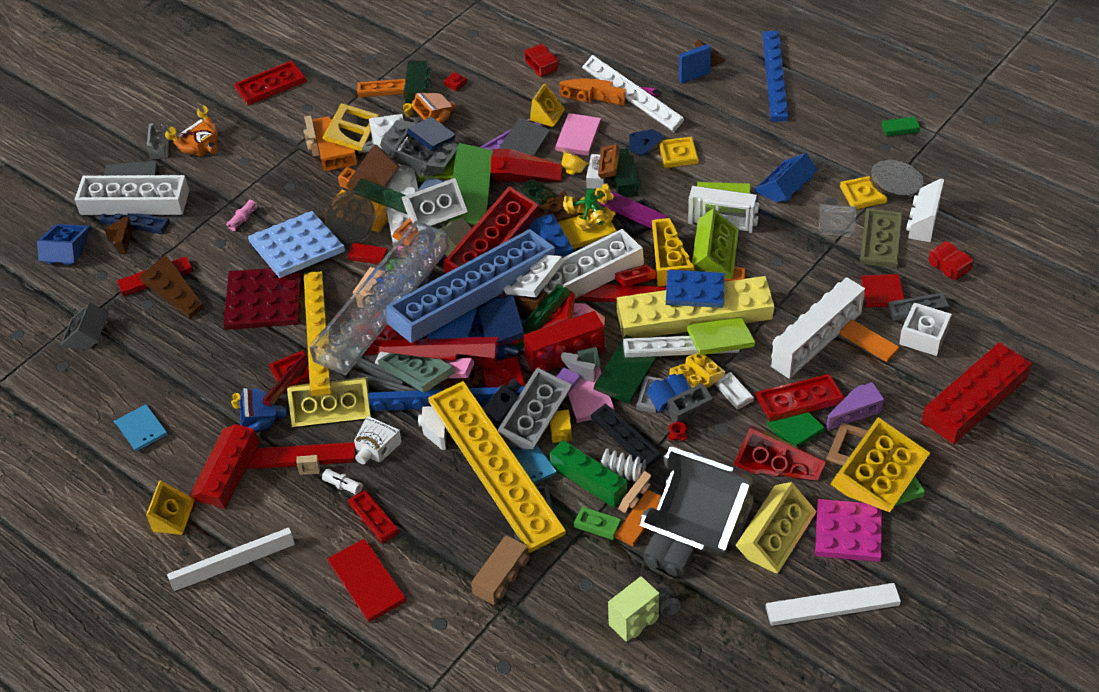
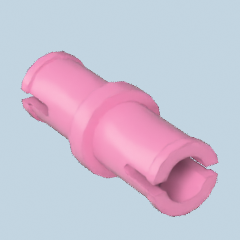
[226,200,257,231]

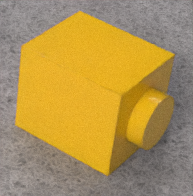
[550,410,572,443]

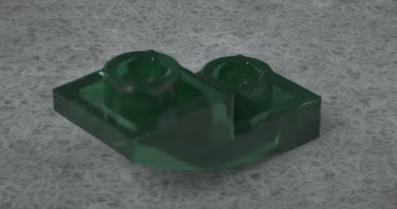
[520,180,555,206]

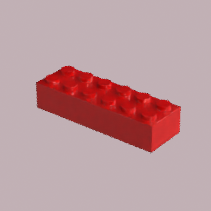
[444,186,538,273]
[922,342,1032,445]

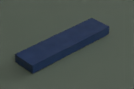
[98,213,170,234]

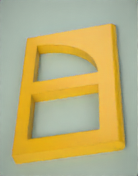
[323,104,379,151]

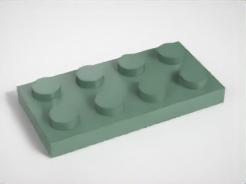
[378,353,455,393]

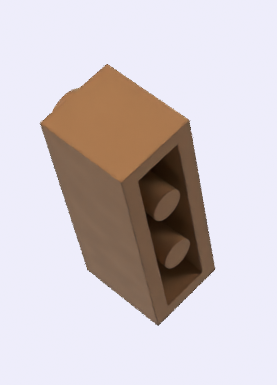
[471,535,529,605]

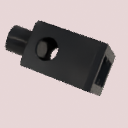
[482,378,522,422]

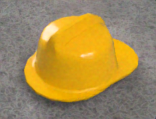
[560,148,589,175]

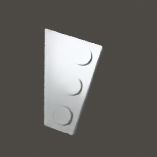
[503,255,564,297]

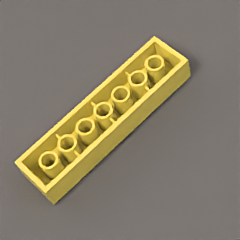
[617,276,774,339]

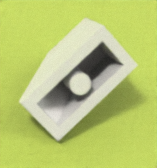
[418,406,447,450]

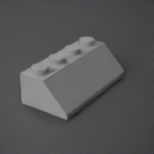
[498,368,572,449]

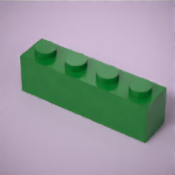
[550,440,627,508]

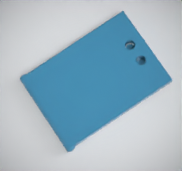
[114,404,168,452]
[510,444,557,485]

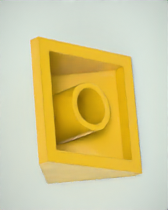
[530,83,565,127]
[146,480,195,535]

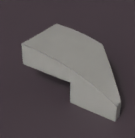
[561,352,596,382]

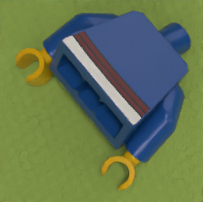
[231,388,286,433]

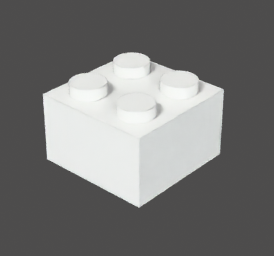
[899,303,952,356]

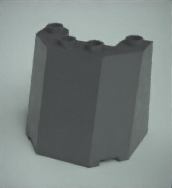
[640,446,753,558]

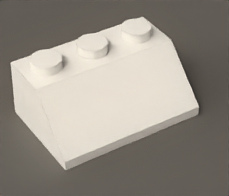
[401,178,468,231]
[906,179,944,242]

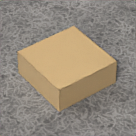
[296,455,320,475]

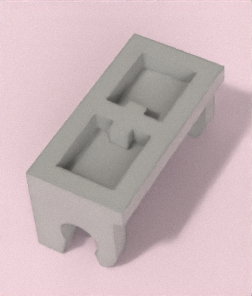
[147,123,169,160]

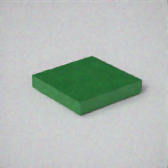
[767,412,824,447]

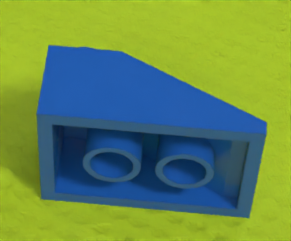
[37,224,90,265]

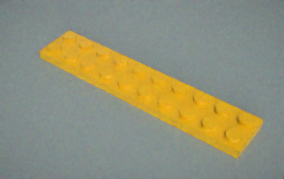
[428,381,566,553]

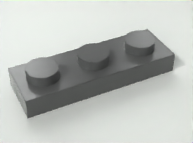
[887,292,949,321]

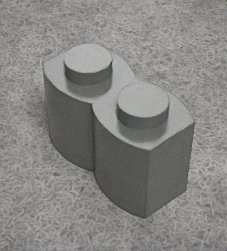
[644,533,694,576]

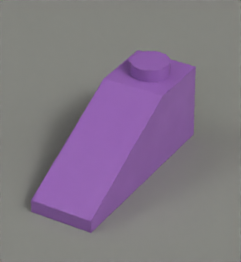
[826,382,884,430]

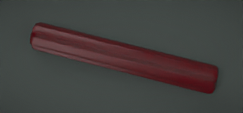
[262,354,309,407]

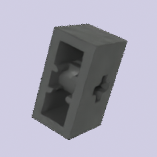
[666,383,713,423]

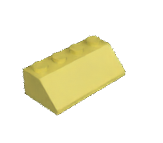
[287,377,371,427]
[736,482,817,573]

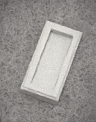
[714,372,754,410]

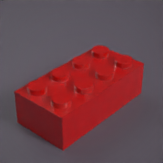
[523,311,605,373]

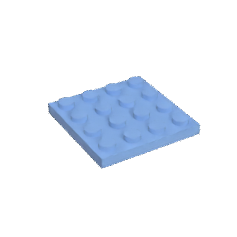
[248,211,345,278]

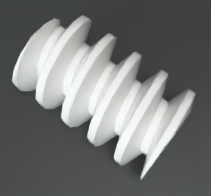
[601,448,646,483]

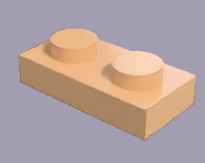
[618,471,651,513]

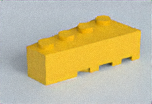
[652,218,694,287]

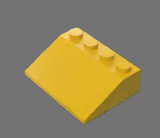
[830,417,930,512]

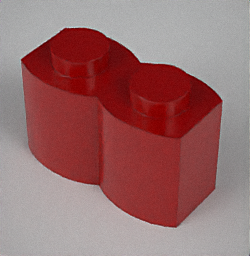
[524,44,559,77]
[928,241,973,280]

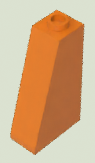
[313,116,357,171]

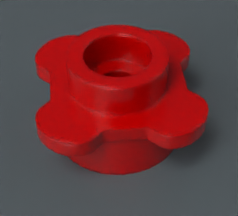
[668,422,688,441]

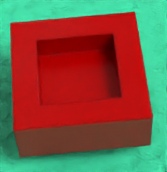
[444,72,467,91]

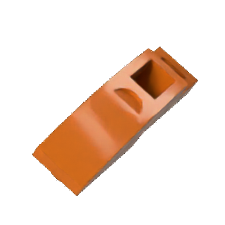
[559,79,626,106]

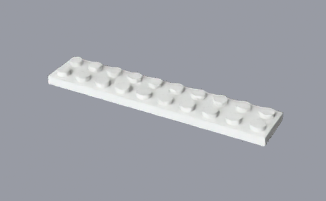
[369,114,420,247]

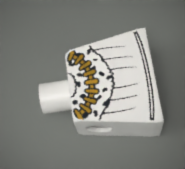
[354,416,402,464]

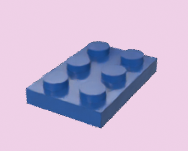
[665,270,725,308]

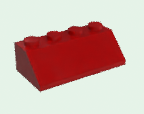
[189,424,260,509]

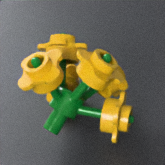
[563,184,616,230]

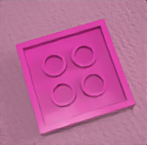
[815,499,882,562]

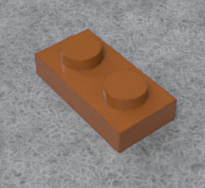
[598,144,620,179]

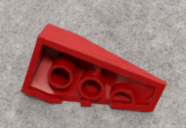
[490,149,562,182]
[733,425,826,480]

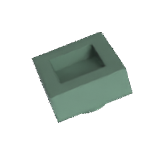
[576,347,600,367]

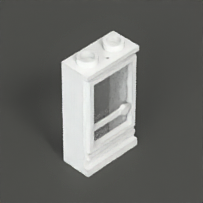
[688,186,759,233]

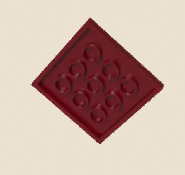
[223,268,302,330]

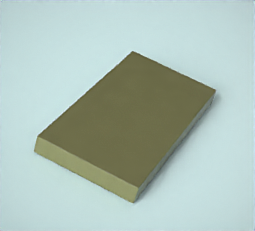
[860,208,902,268]

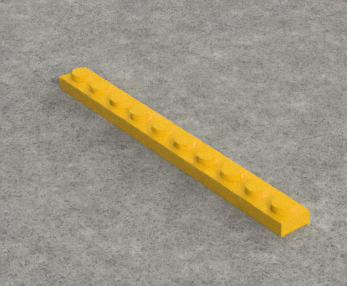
[304,271,331,397]

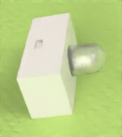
[586,154,606,189]

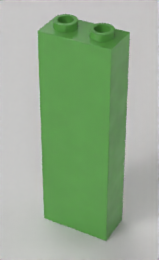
[447,143,493,228]

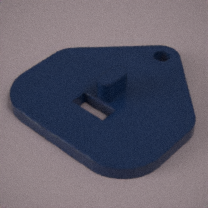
[629,129,663,156]

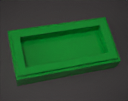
[881,116,920,136]

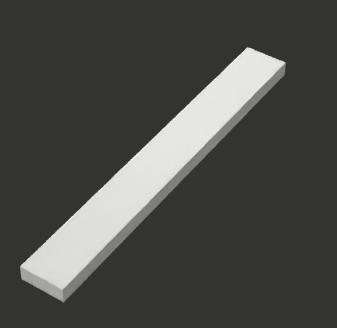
[582,55,685,133]

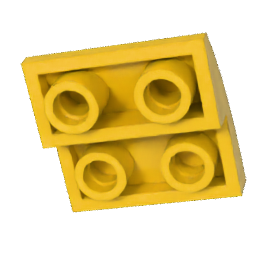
[669,353,725,388]

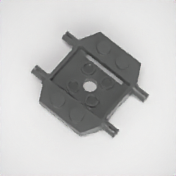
[380,117,458,177]

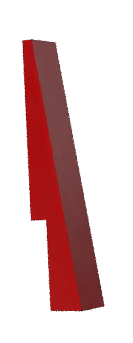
[379,337,499,361]

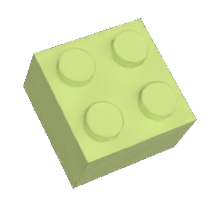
[608,576,659,642]

